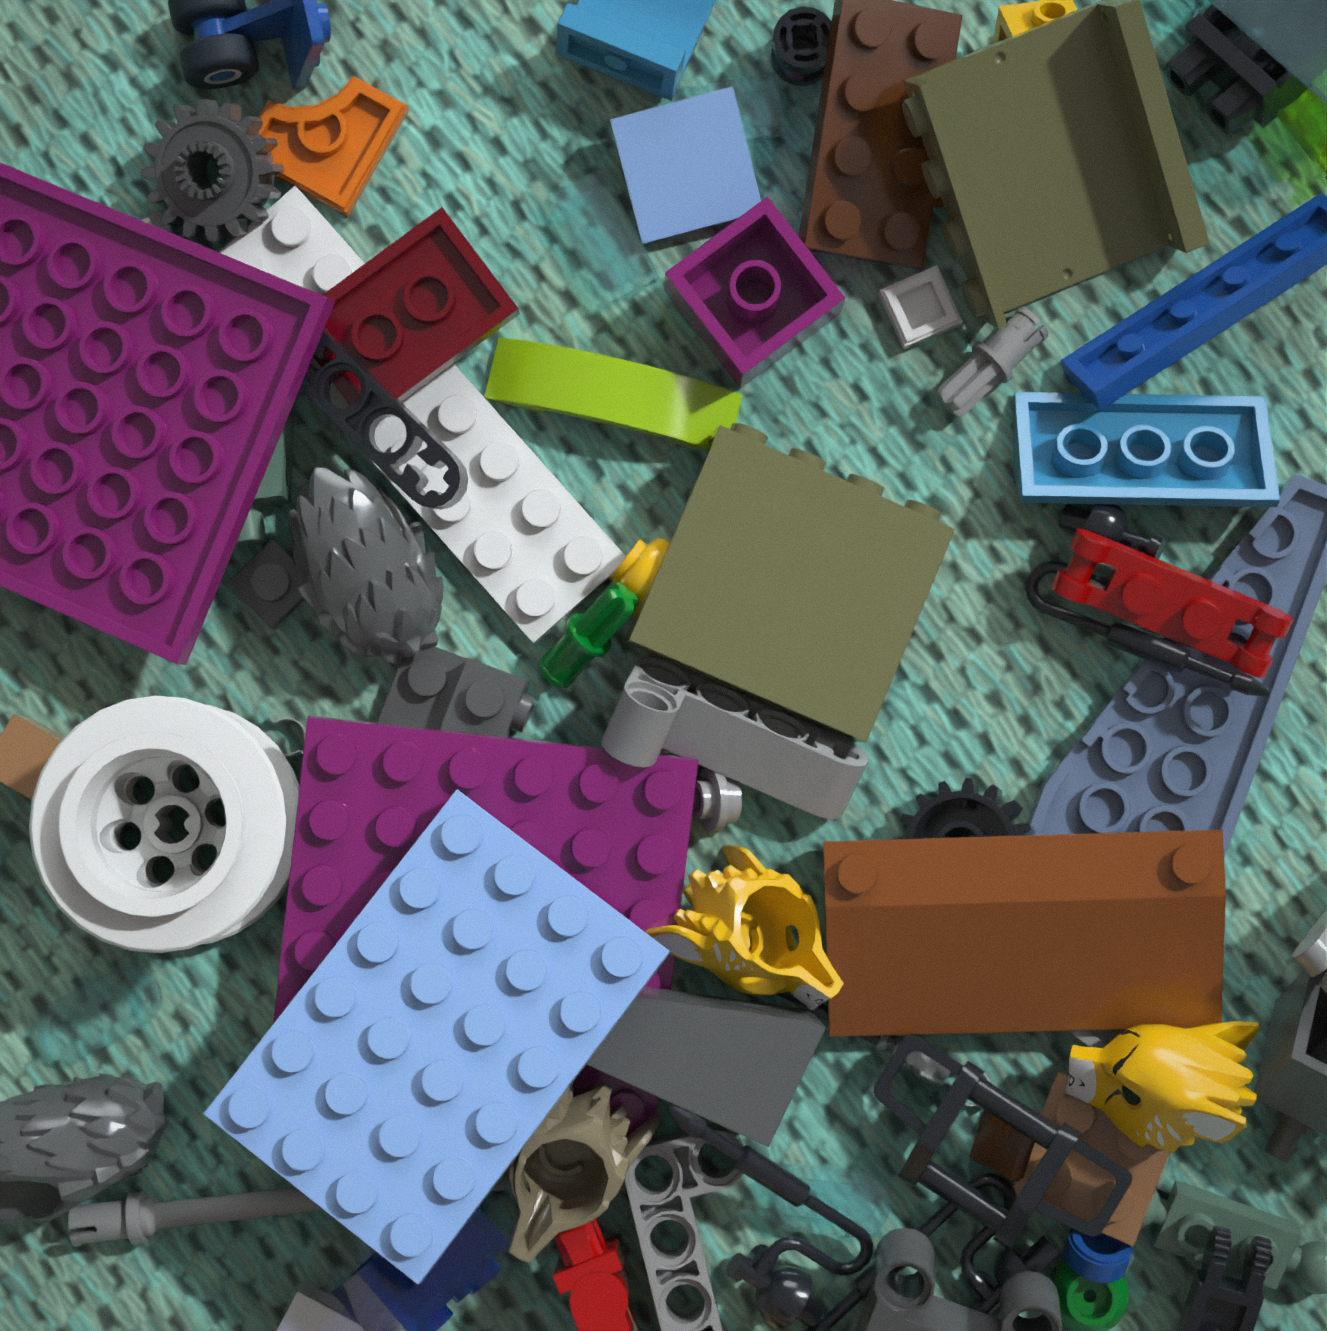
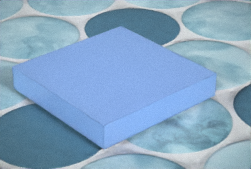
[610,86,761,244]

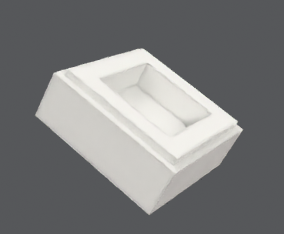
[878,265,963,350]

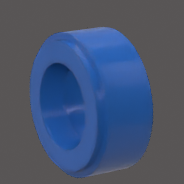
[1063,1228,1132,1283]

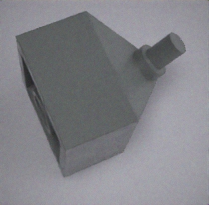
[1254,969,1327,1163]

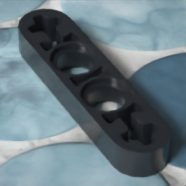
[300,328,468,510]

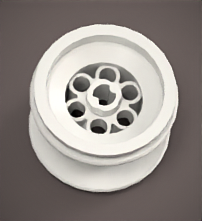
[29,696,300,953]

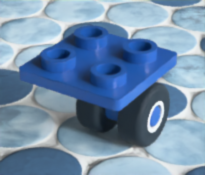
[168,0,331,90]

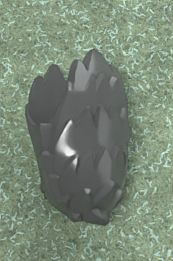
[289,467,444,666]
[0,1073,167,1225]

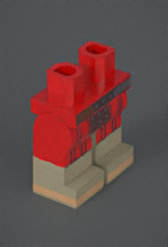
[553,1218,660,1331]

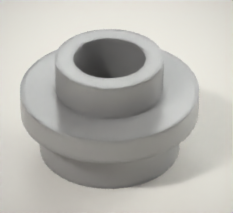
[692,768,742,832]

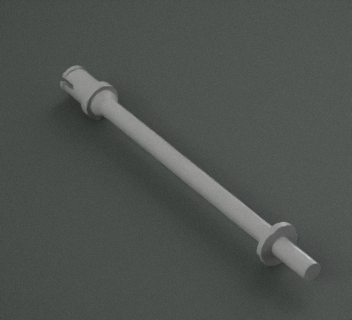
[68,1167,518,1247]

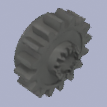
[141,99,284,241]

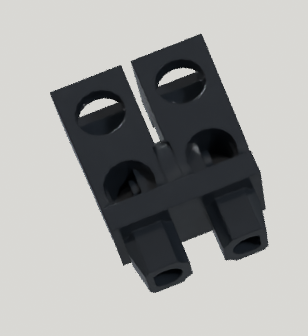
[1166,0,1327,135]

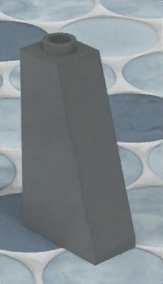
[587,986,826,1147]

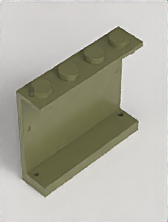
[902,0,1210,330]
[623,423,955,742]

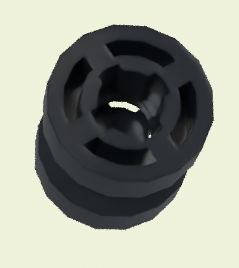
[770,6,831,86]

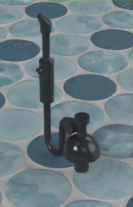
[1025,504,1270,697]
[668,1104,873,1330]
[805,1173,1061,1331]

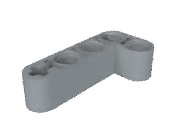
[602,656,868,819]
[625,1123,744,1331]

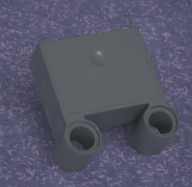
[854,1228,1063,1331]

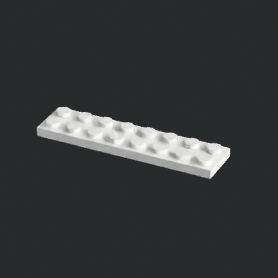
[219,186,626,644]

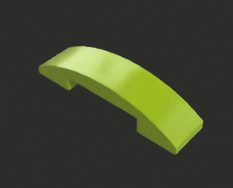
[484,337,742,451]

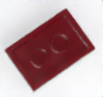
[313,207,520,406]

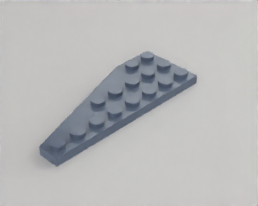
[1027,474,1327,857]

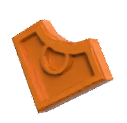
[258,76,409,217]

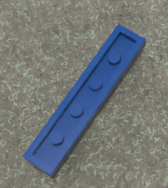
[1061,193,1327,410]

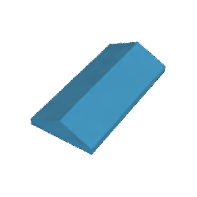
[1013,392,1280,507]

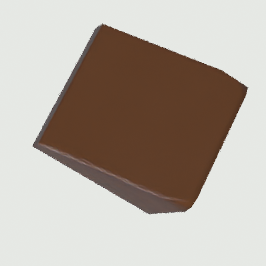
[969,1110,1035,1182]

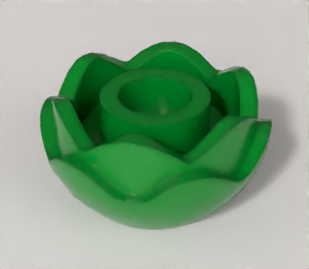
[1050,1262,1129,1331]

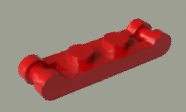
[1050,529,1293,678]

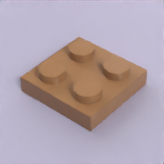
[1013,1072,1171,1246]

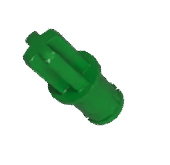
[538,582,639,688]

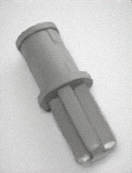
[936,307,1049,417]

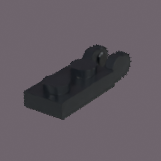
[1177,1225,1272,1331]

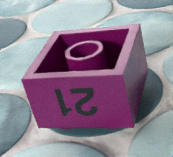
[664,196,846,389]

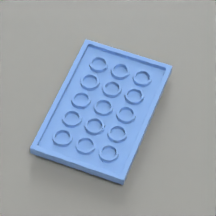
[204,789,670,1285]

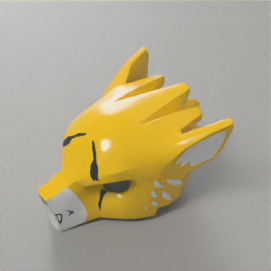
[645,844,844,1011]
[1065,1021,1259,1153]

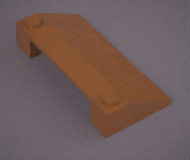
[822,830,1226,1037]

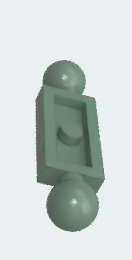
[1142,1180,1327,1294]

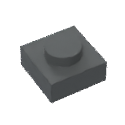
[227,538,305,629]

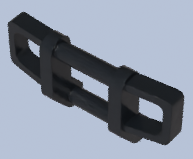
[874,1034,1132,1250]

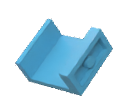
[556,0,717,101]

